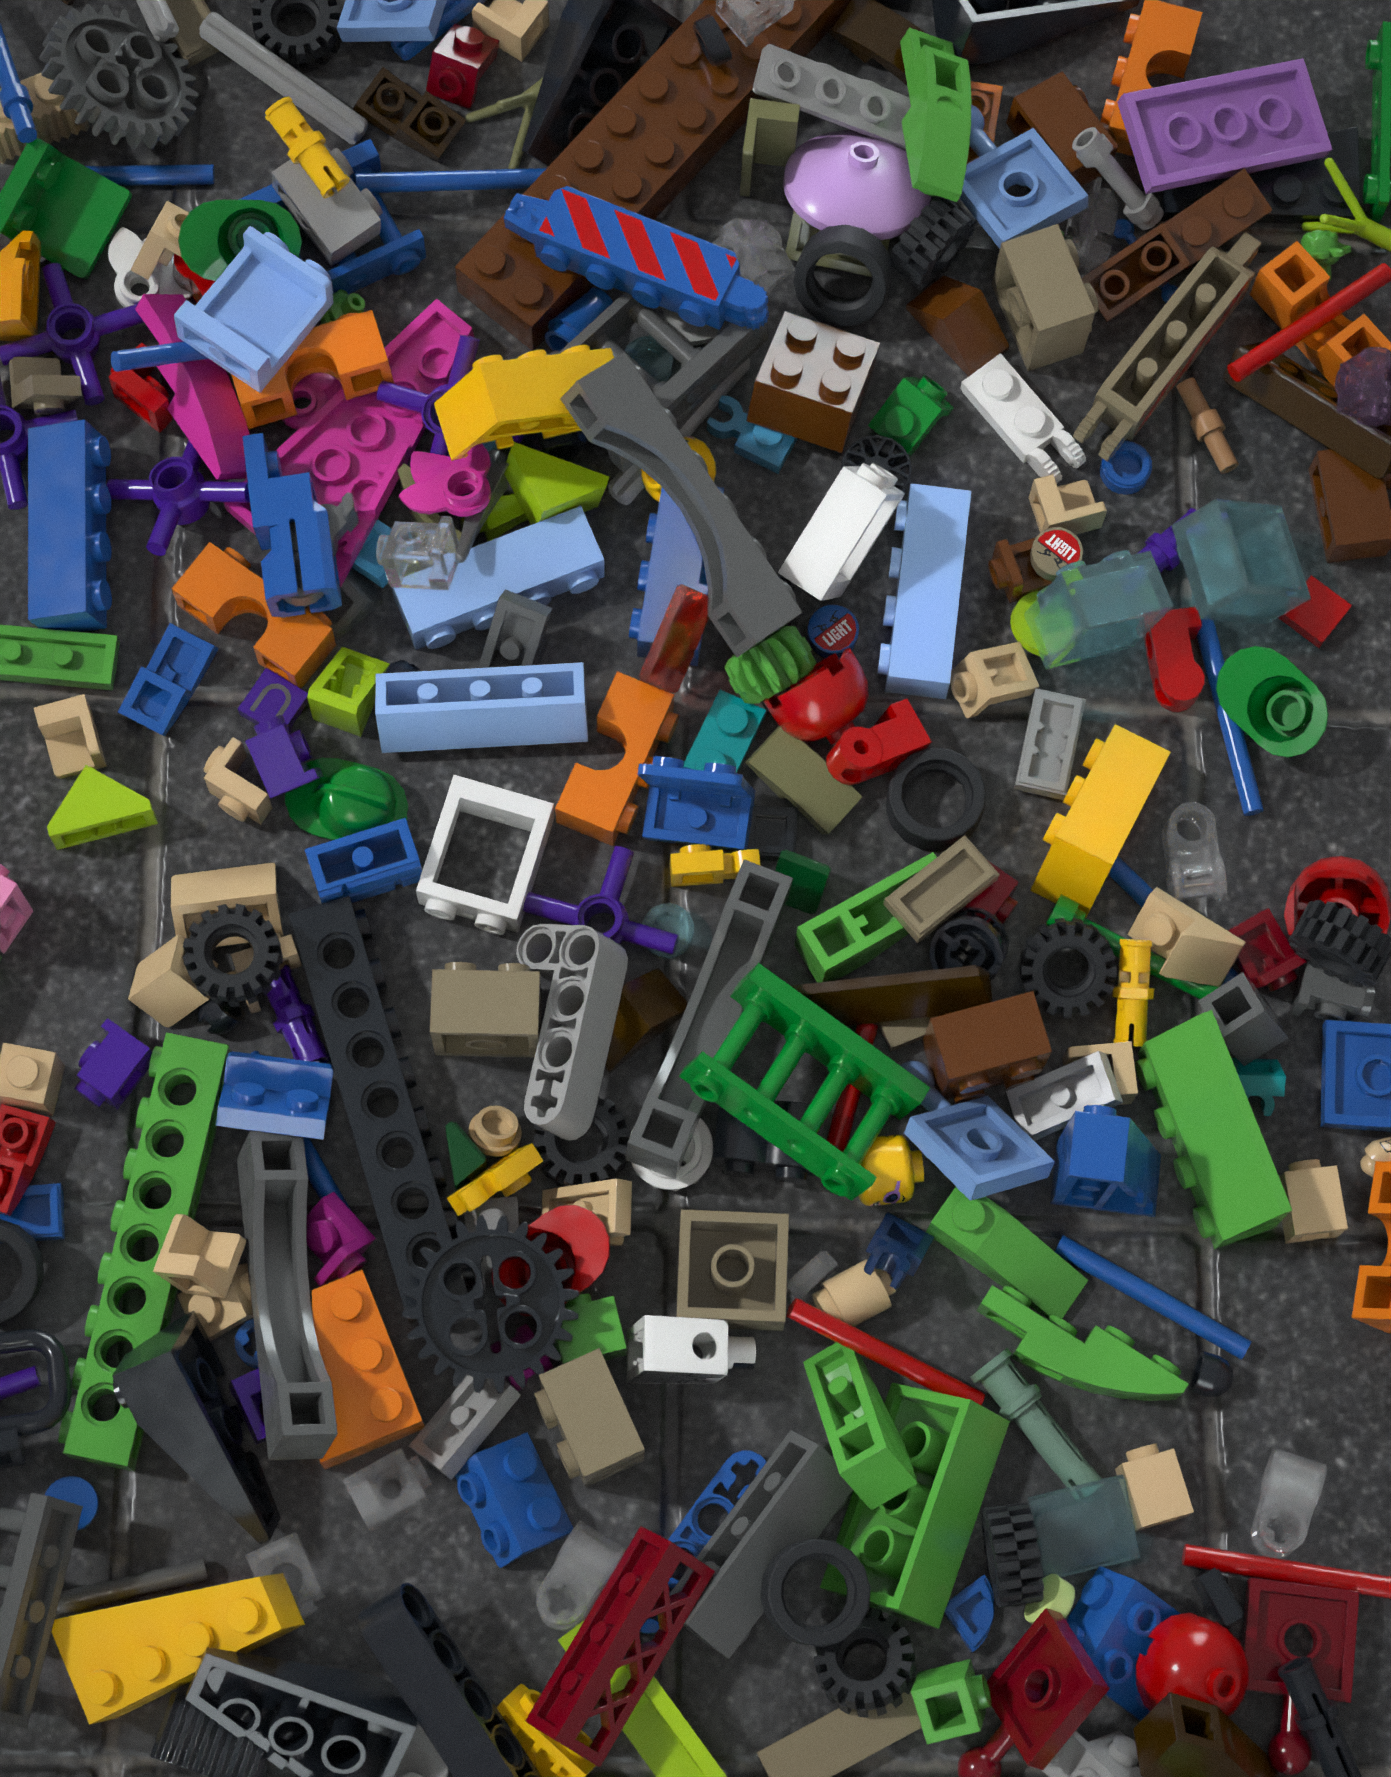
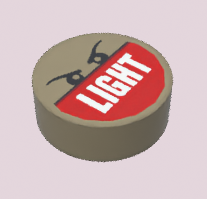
[1030,527,1083,582]

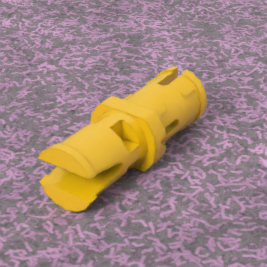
[265,96,350,199]
[1112,939,1155,1047]

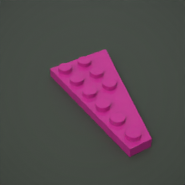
[223,299,474,588]

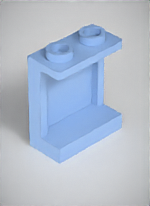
[174,226,334,393]

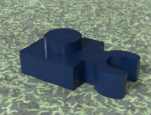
[864,1212,934,1289]

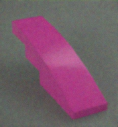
[135,294,250,480]

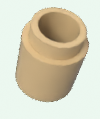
[812,1259,896,1327]

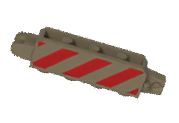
[1073,232,1261,462]

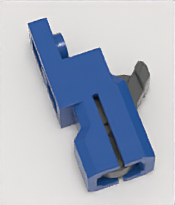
[242,433,359,618]

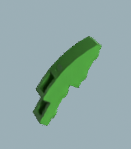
[900,28,972,202]
[976,1285,1189,1401]

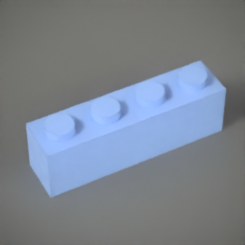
[877,483,971,699]
[390,506,605,650]
[375,662,588,753]

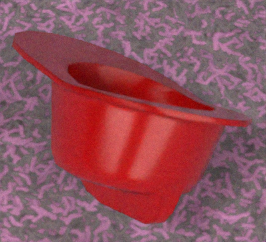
[492,1205,610,1316]

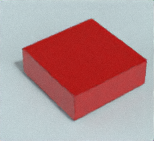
[1278,575,1352,648]

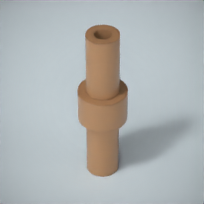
[1176,377,1239,474]

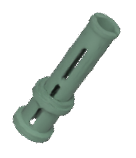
[970,1348,1104,1502]

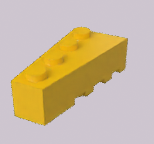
[51,1573,305,1724]

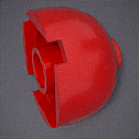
[763,648,869,744]
[1284,856,1391,936]
[1136,1613,1249,1717]

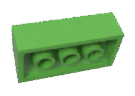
[1135,1010,1292,1249]
[820,1383,1010,1629]

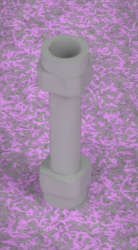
[1072,127,1164,230]

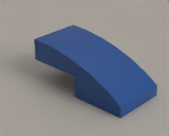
[118,623,219,736]

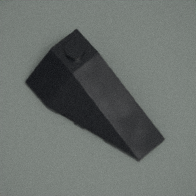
[522,0,682,168]
[932,0,1140,65]
[112,1311,281,1545]
[185,1647,417,1777]

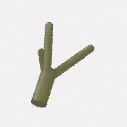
[466,77,543,169]

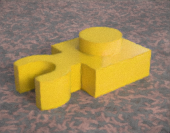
[670,844,761,887]
[447,1143,543,1216]

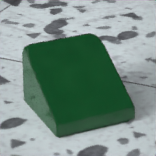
[775,849,831,914]
[445,1121,488,1191]

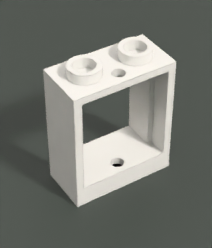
[778,463,905,601]
[416,775,555,935]

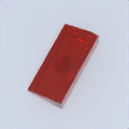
[638,584,709,693]

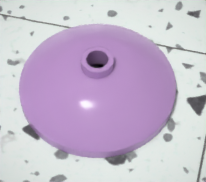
[783,130,931,240]

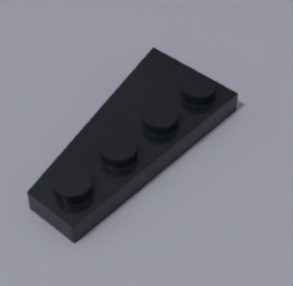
[1160,126,1361,224]

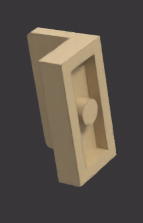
[171,863,283,947]

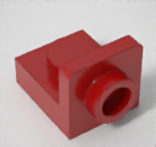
[109,343,173,433]

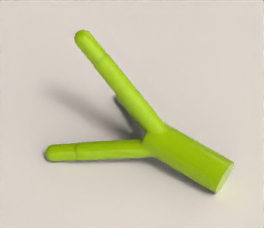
[1301,158,1391,252]

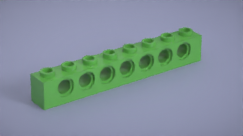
[58,1032,232,1472]

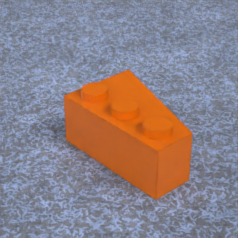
[312,1270,425,1470]

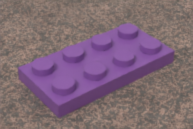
[1117,58,1333,194]

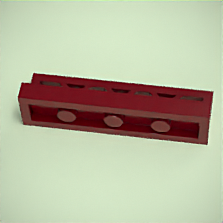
[525,1526,715,1767]

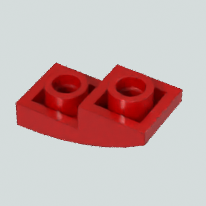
[0,1104,56,1216]

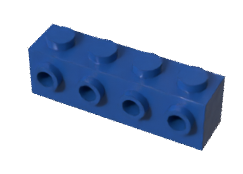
[28,419,112,632]

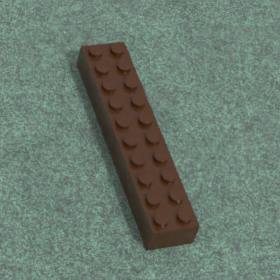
[455,0,849,351]

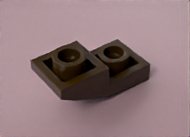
[828,0,925,85]
[352,67,466,161]

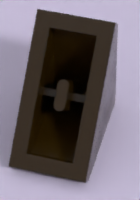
[605,967,688,1074]

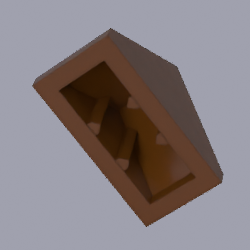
[906,275,1009,377]

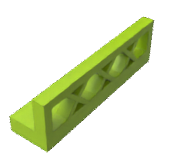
[558,1621,727,1777]

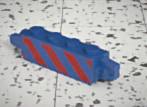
[504,186,769,330]

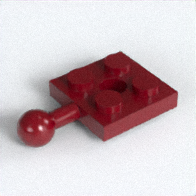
[1241,1578,1360,1775]
[957,1608,1110,1777]

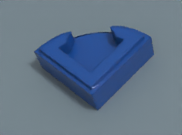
[944,1575,994,1653]

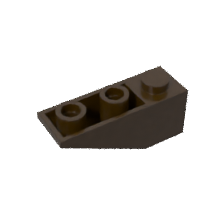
[1133,1692,1279,1777]

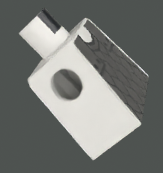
[626,1315,756,1384]

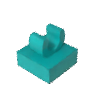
[1232,1058,1286,1116]

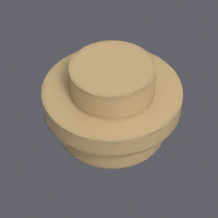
[468,1106,522,1157]

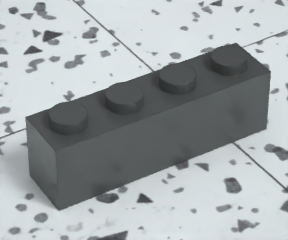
[669,1430,853,1659]

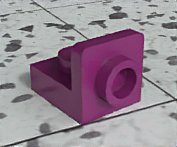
[306,1192,376,1287]

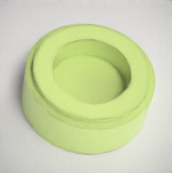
[1024,1574,1075,1624]

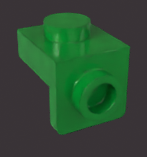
[868,375,954,457]

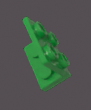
[0,138,132,280]

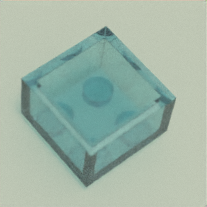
[1171,499,1311,624]
[1023,550,1173,669]

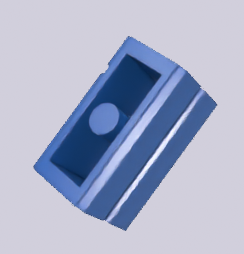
[305,818,422,904]

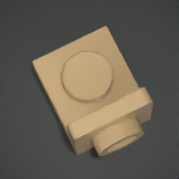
[131,201,189,280]
[950,642,1040,718]

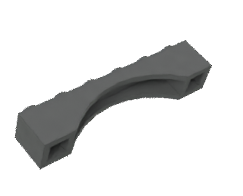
[560,352,802,658]
[626,859,793,1179]
[237,1131,338,1460]

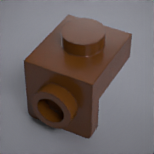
[988,537,1069,603]

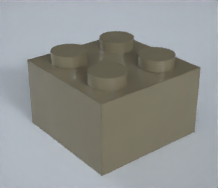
[992,224,1098,371]
[430,962,542,1057]
[676,1209,789,1331]
[534,1348,645,1488]

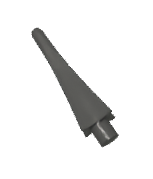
[455,450,509,563]

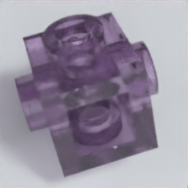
[1335,347,1391,426]

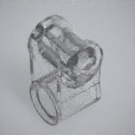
[1162,802,1227,903]
[1251,1448,1327,1559]
[536,1520,626,1631]

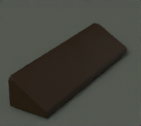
[1223,341,1391,479]
[791,965,992,1026]

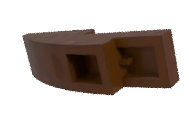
[1081,168,1272,322]

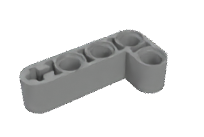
[516,924,628,1141]

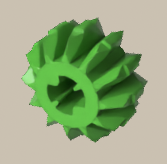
[724,626,816,704]

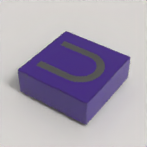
[238,668,308,727]

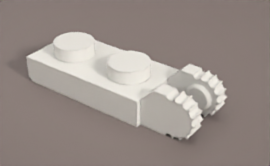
[960,353,1086,483]

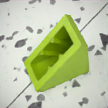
[504,442,609,525]
[307,647,390,737]
[47,765,158,850]

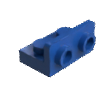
[216,1051,334,1140]

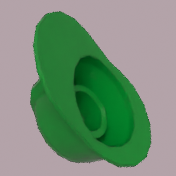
[178,199,302,281]
[1216,646,1329,757]
[285,757,408,840]

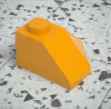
[0,231,41,341]

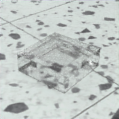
[786,1250,838,1302]

